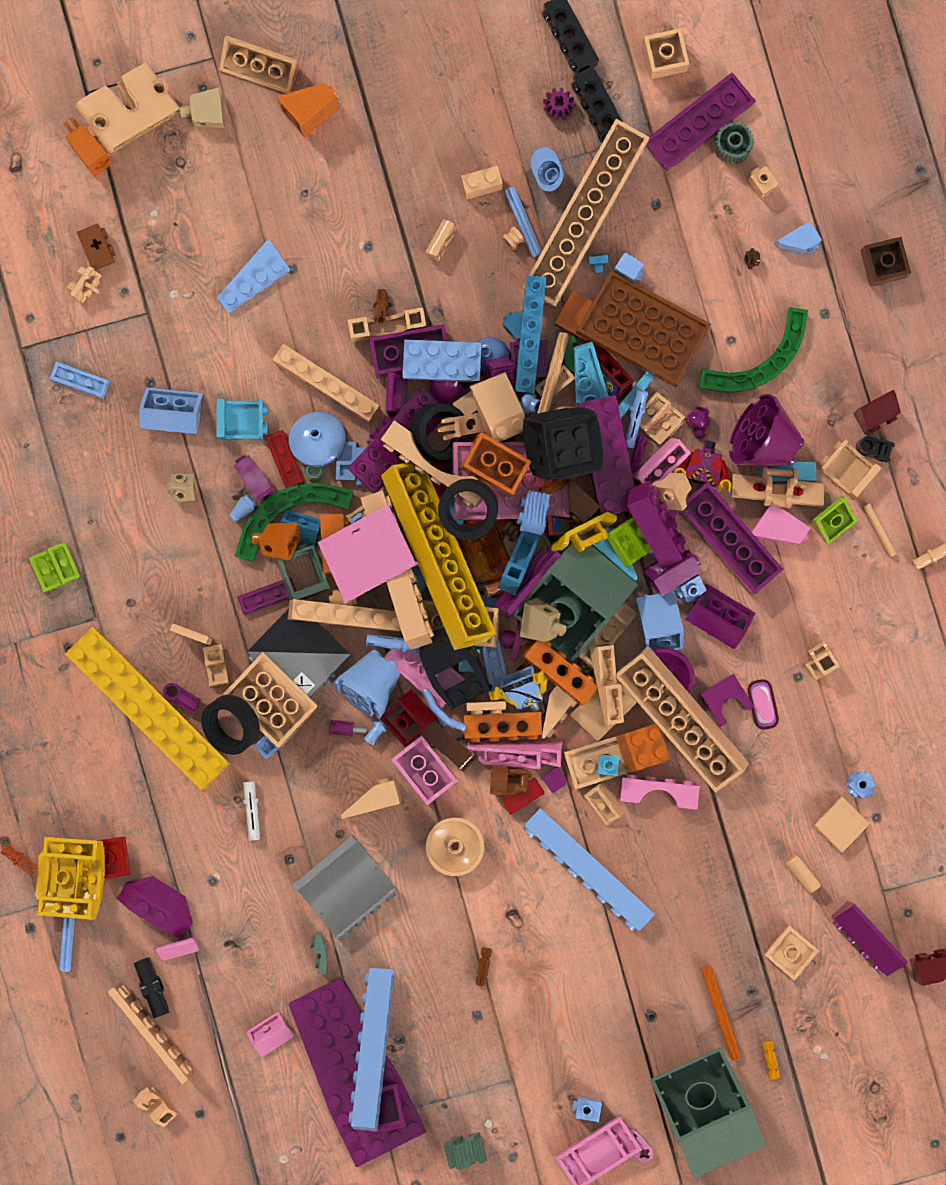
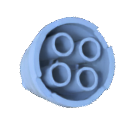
[333,649,400,719]

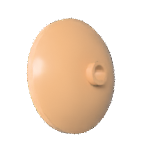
[426,817,484,876]

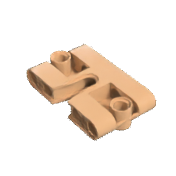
[74,62,180,154]

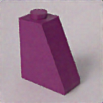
[234,455,276,504]

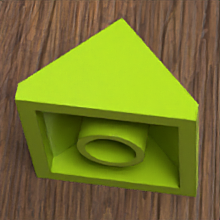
[809,496,857,545]

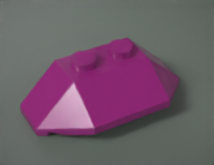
[117,876,193,939]

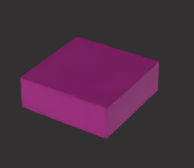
[542,767,568,793]

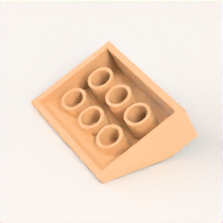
[224,652,318,748]
[341,777,402,819]

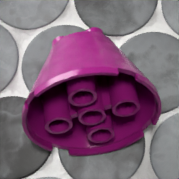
[729,394,804,466]

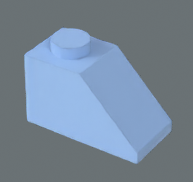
[775,221,822,254]

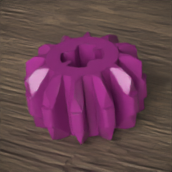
[543,87,575,120]

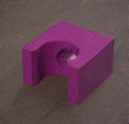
[699,674,754,727]

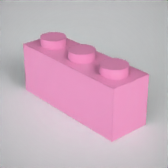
[632,438,691,485]

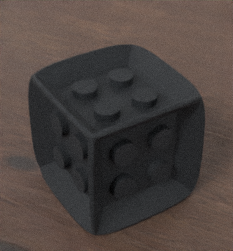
[523,407,604,480]

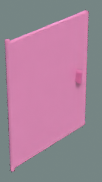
[318,504,418,604]

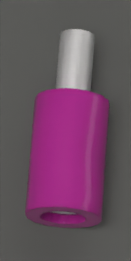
[329,720,367,736]

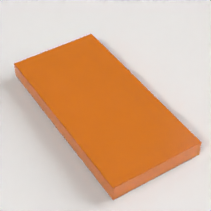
[554,290,622,360]

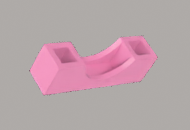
[619,774,700,809]

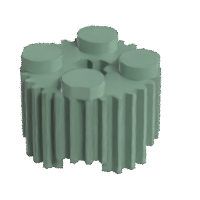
[714,121,754,164]
[444,1132,487,1170]

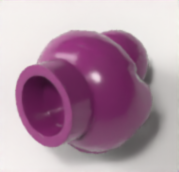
[686,406,711,439]

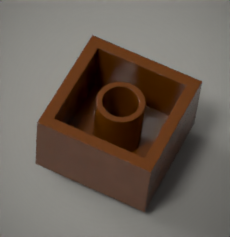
[860,237,911,287]

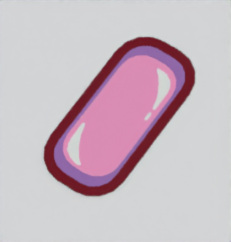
[748,679,779,730]

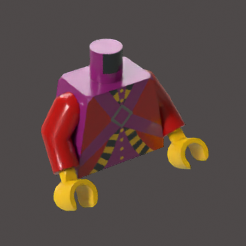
[674,440,732,493]

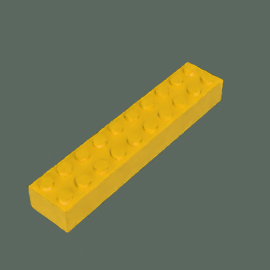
[381,462,496,650]
[65,626,231,790]

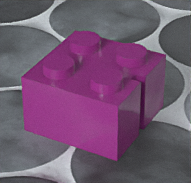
[365,1084,407,1136]

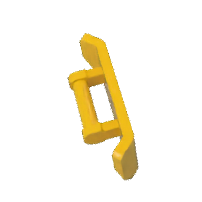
[551,512,617,552]

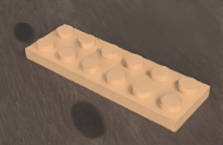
[108,983,193,1084]

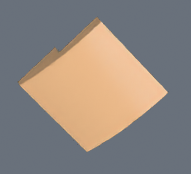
[639,392,686,447]
[813,797,870,853]

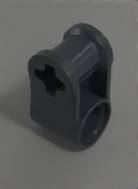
[856,436,895,463]

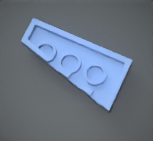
[217,239,291,314]

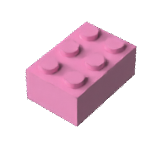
[391,735,458,805]

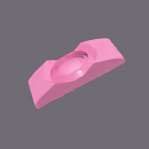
[556,1116,642,1185]

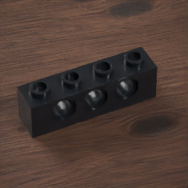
[542,0,599,74]
[571,66,623,143]

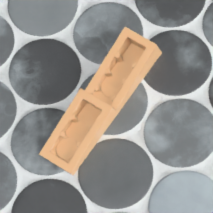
[589,644,624,725]

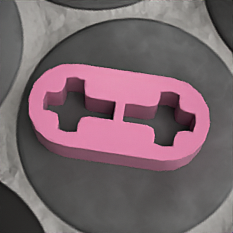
[629,1128,653,1162]

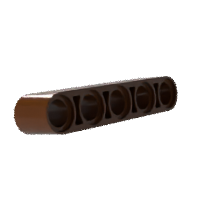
[420,721,476,772]

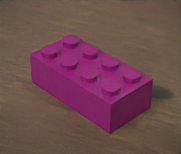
[369,324,447,379]
[627,480,686,569]

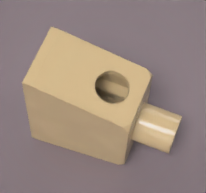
[180,88,225,128]
[520,598,566,642]

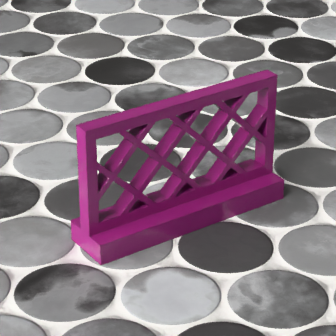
[493,547,561,618]

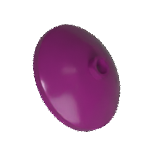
[652,648,695,693]

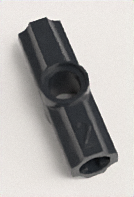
[134,957,170,1018]

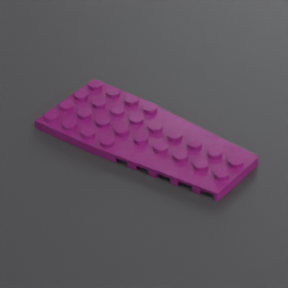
[289,977,426,1167]

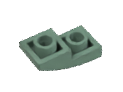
[311,932,328,975]

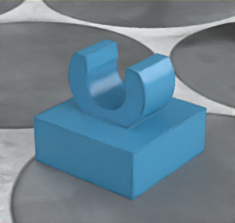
[587,253,608,273]

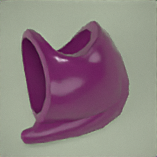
[430,380,471,405]

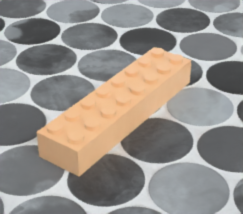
[361,490,434,650]
[616,646,749,793]

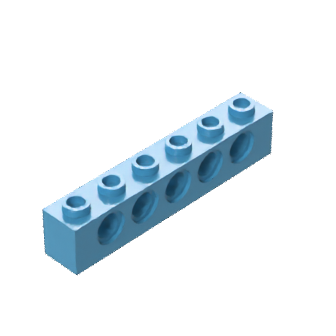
[515,275,546,393]

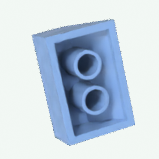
[139,387,203,434]

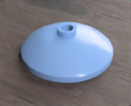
[289,412,346,467]

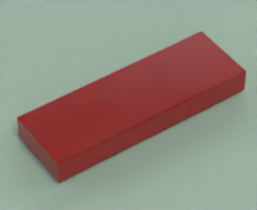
[265,430,304,488]

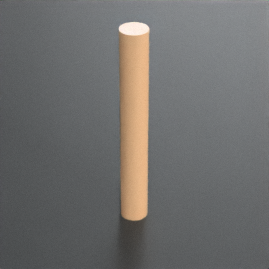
[863,504,897,558]

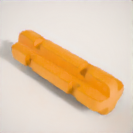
[763,1040,780,1080]

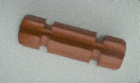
[476,947,492,986]

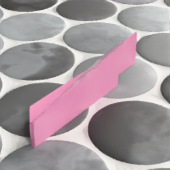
[467,739,563,769]

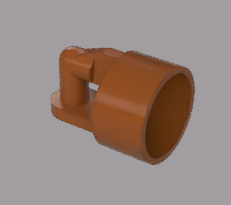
[490,765,532,795]

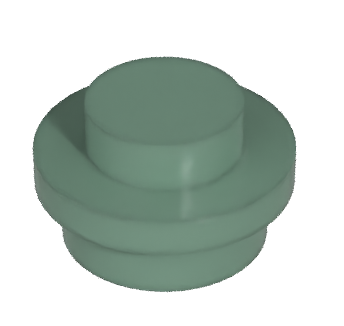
[305,465,324,481]

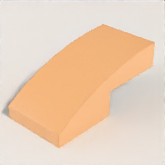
[203,644,229,688]

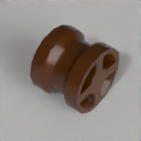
[500,519,520,542]

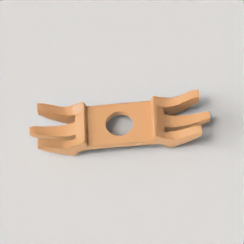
[437,413,484,441]

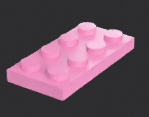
[384,637,465,709]

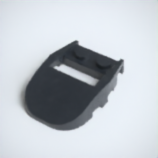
[419,627,492,710]

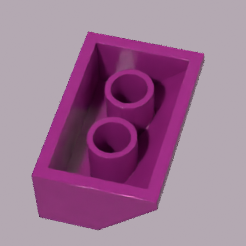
[685,583,755,649]

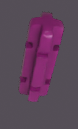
[630,435,648,472]

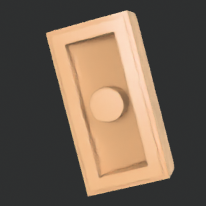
[583,782,625,826]

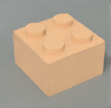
[642,28,689,79]

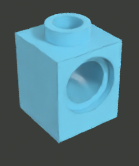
[597,755,619,776]

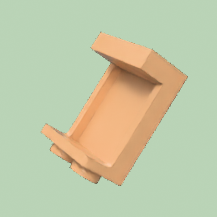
[819,439,881,499]

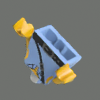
[488,666,548,712]

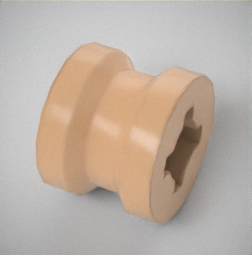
[502,227,525,251]

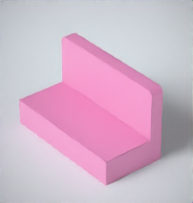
[246,1011,294,1057]

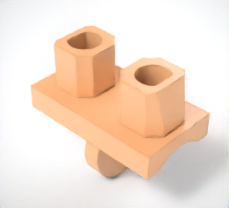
[67,266,102,304]

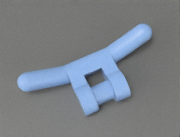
[423,688,466,731]

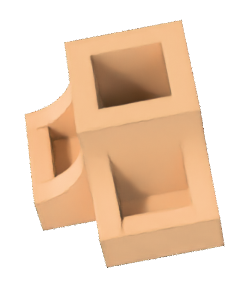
[652,473,692,511]
[805,640,840,680]

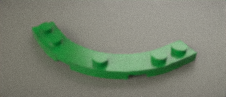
[699,307,808,393]
[235,483,354,562]

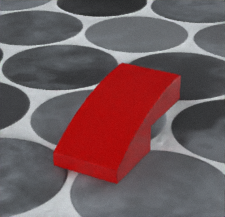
[500,777,545,815]

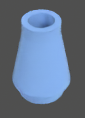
[229,494,257,522]

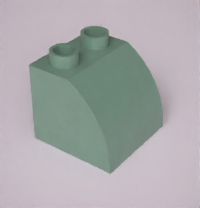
[512,535,638,664]
[650,1047,766,1178]

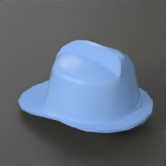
[531,147,565,192]

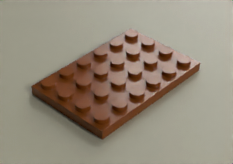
[576,270,711,388]

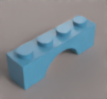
[498,531,541,596]

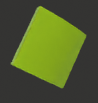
[607,517,652,568]
[28,542,80,593]

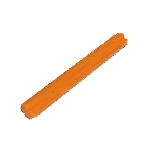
[701,965,741,1060]

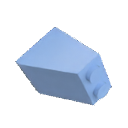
[636,591,684,650]

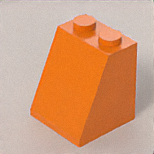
[277,83,339,137]

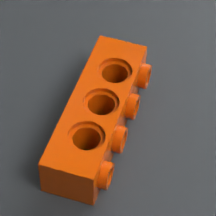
[522,640,598,706]
[464,712,542,742]

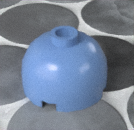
[477,337,510,374]

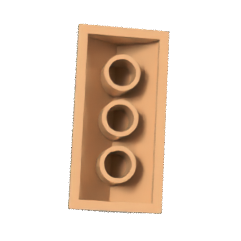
[219,35,300,94]

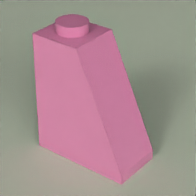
[751,506,810,545]

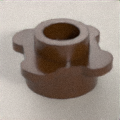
[744,248,760,270]

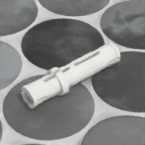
[243,781,261,841]

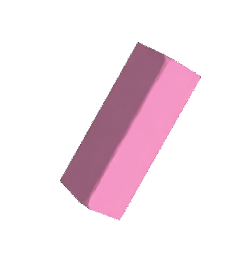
[156,937,199,961]

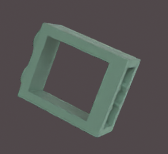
[275,544,330,600]

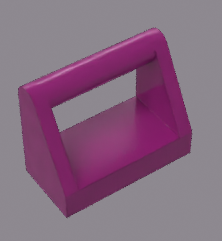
[386,372,407,415]

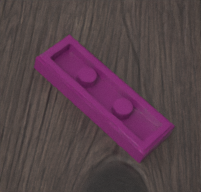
[237,577,297,615]

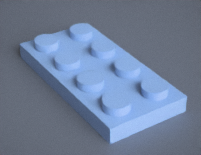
[403,340,482,382]

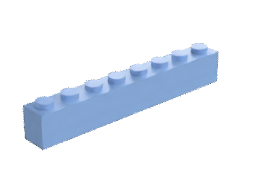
[524,808,655,931]
[349,968,395,1131]

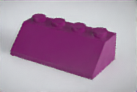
[831,901,908,976]

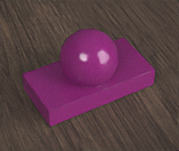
[499,623,523,662]

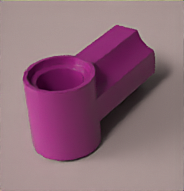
[163,683,201,714]

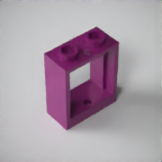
[643,549,702,596]

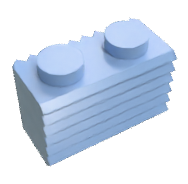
[517,490,550,535]

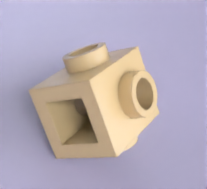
[167,473,196,502]

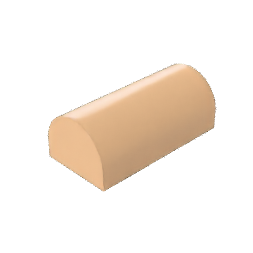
[425,219,456,262]
[785,853,821,894]

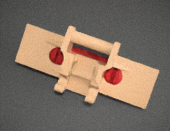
[732,466,824,508]

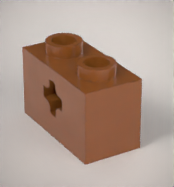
[77,223,116,270]

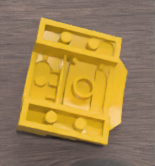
[35,837,105,920]

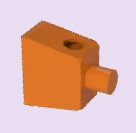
[252,523,301,560]

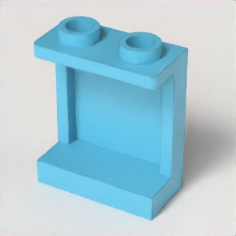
[217,399,268,440]

